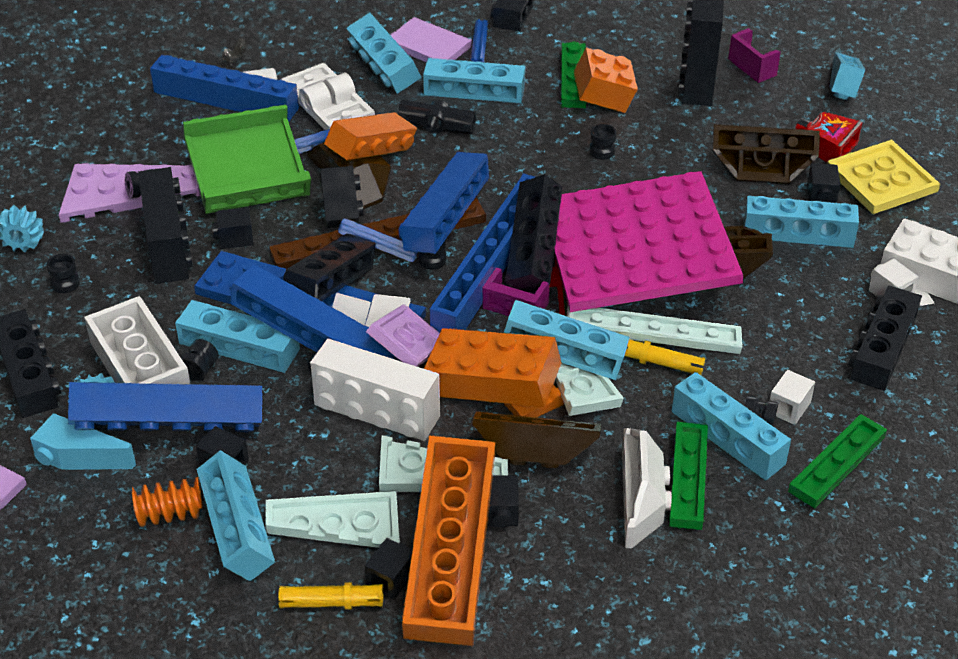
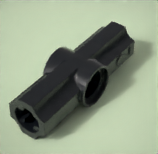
[398,99,476,134]

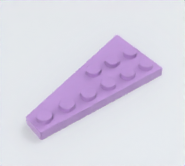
[59,163,200,223]

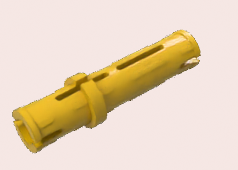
[624,339,706,375]
[279,582,383,610]

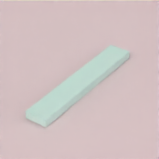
[567,306,742,354]

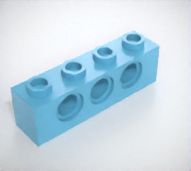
[346,13,422,94]
[423,58,525,103]
[744,196,859,248]
[175,300,300,373]
[504,300,629,380]
[672,372,791,481]
[197,450,275,581]

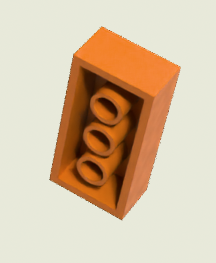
[424,328,562,407]

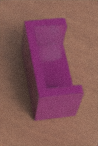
[728,28,781,83]
[482,267,549,316]

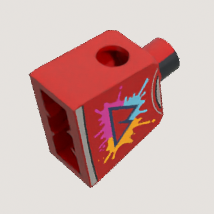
[795,112,863,162]

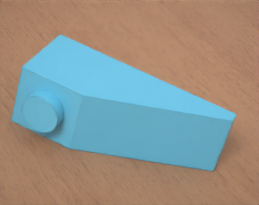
[830,52,865,100]
[30,413,136,470]

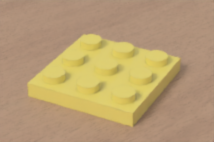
[827,140,940,214]

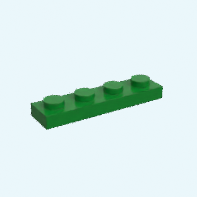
[561,42,586,108]
[788,414,887,509]
[669,422,708,530]

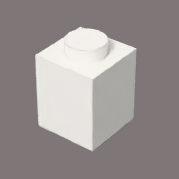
[869,258,919,297]
[770,370,815,425]

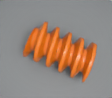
[132,477,203,527]

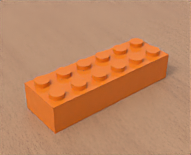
[402,436,495,646]

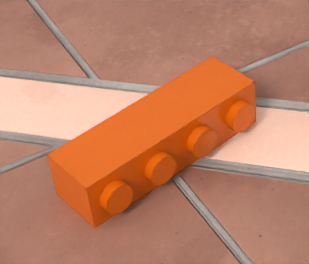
[324,112,417,160]

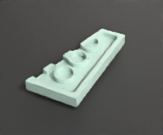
[555,363,624,416]
[379,436,508,492]
[266,491,400,548]

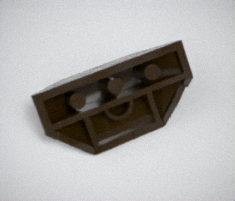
[712,124,820,184]
[307,142,391,210]
[724,226,773,279]
[472,411,601,468]

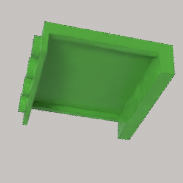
[183,105,311,214]

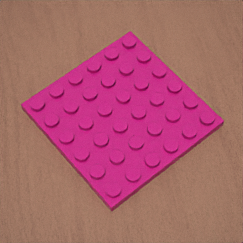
[554,171,743,312]

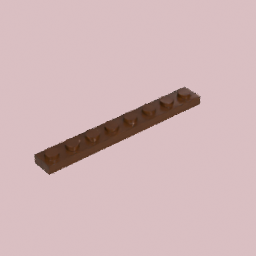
[269,198,486,269]

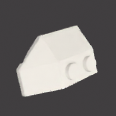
[622,428,671,548]

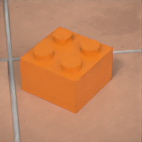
[574,48,638,113]

